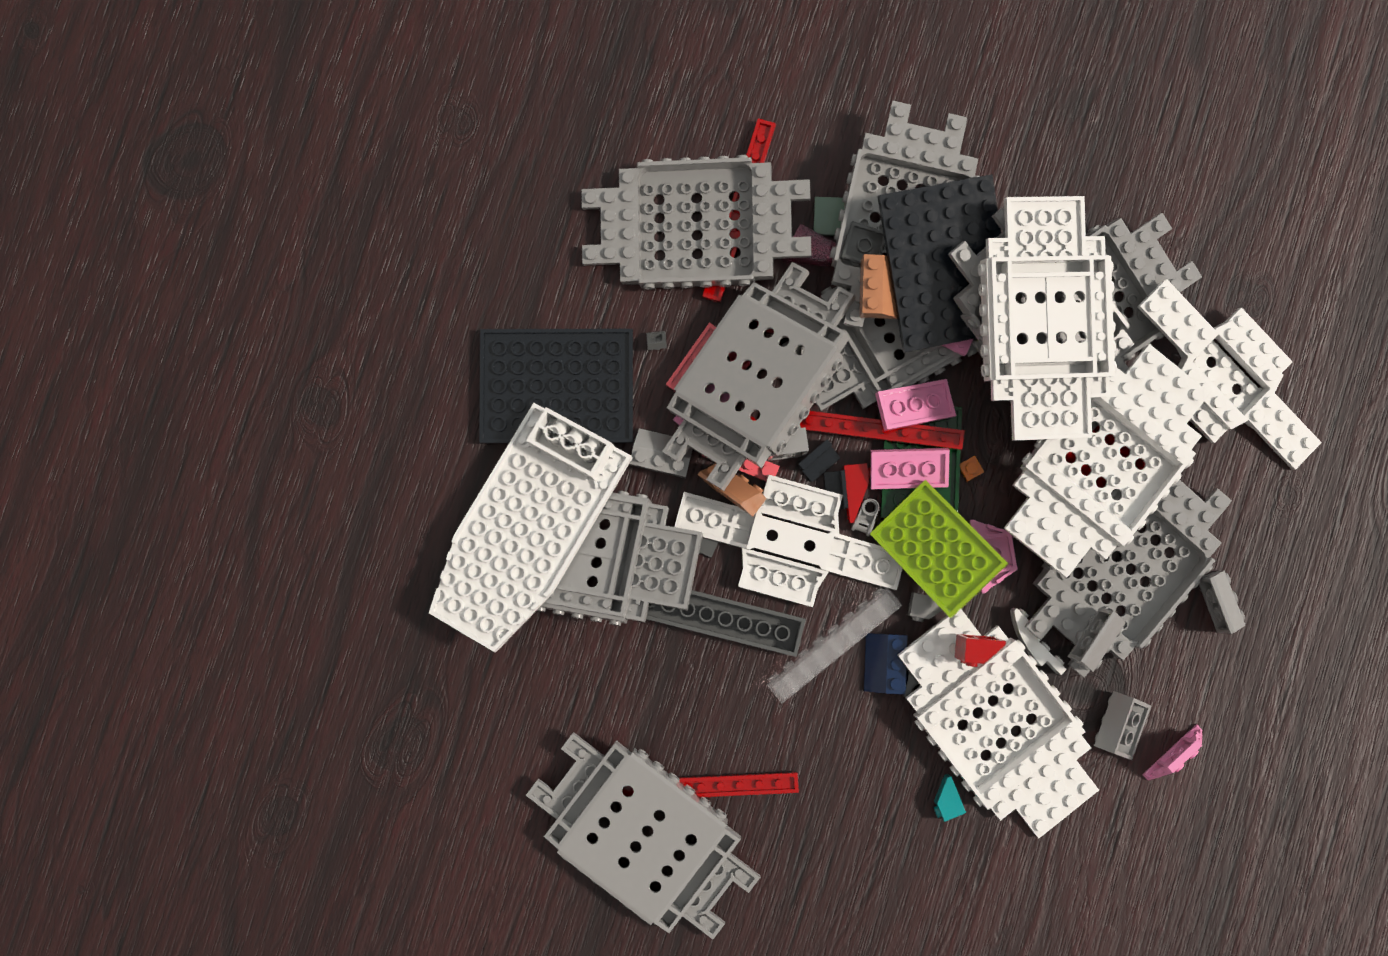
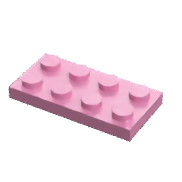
[875,379,956,431]
[870,448,950,489]

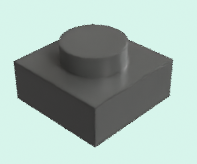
[646,331,667,350]

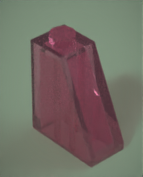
[781,224,836,266]

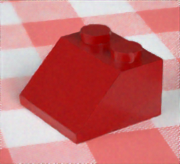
[955,634,1006,667]

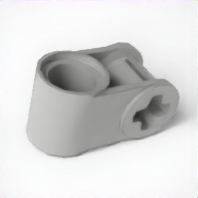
[851,499,879,537]

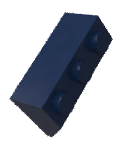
[864,633,907,694]

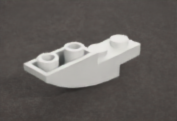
[1010,608,1067,675]

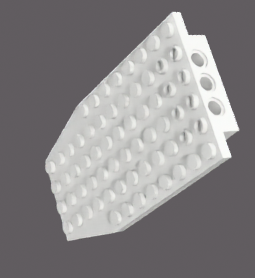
[429,403,633,653]

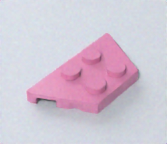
[969,520,1018,593]
[1142,724,1202,781]

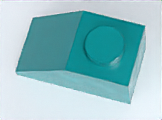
[933,774,966,822]

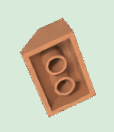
[859,254,897,319]
[698,464,767,517]

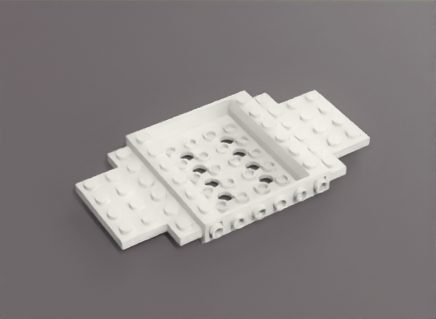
[978,196,1117,440]
[1004,344,1210,578]
[897,609,1099,838]

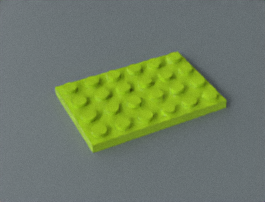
[870,480,1009,618]

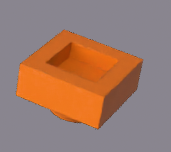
[960,456,984,482]

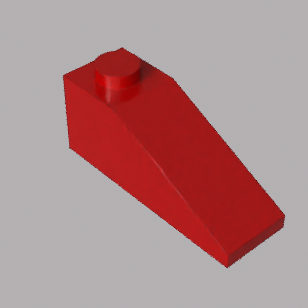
[842,463,871,524]

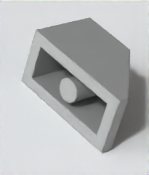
[907,593,942,622]

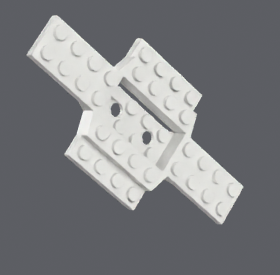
[1138,279,1322,470]
[674,475,903,607]

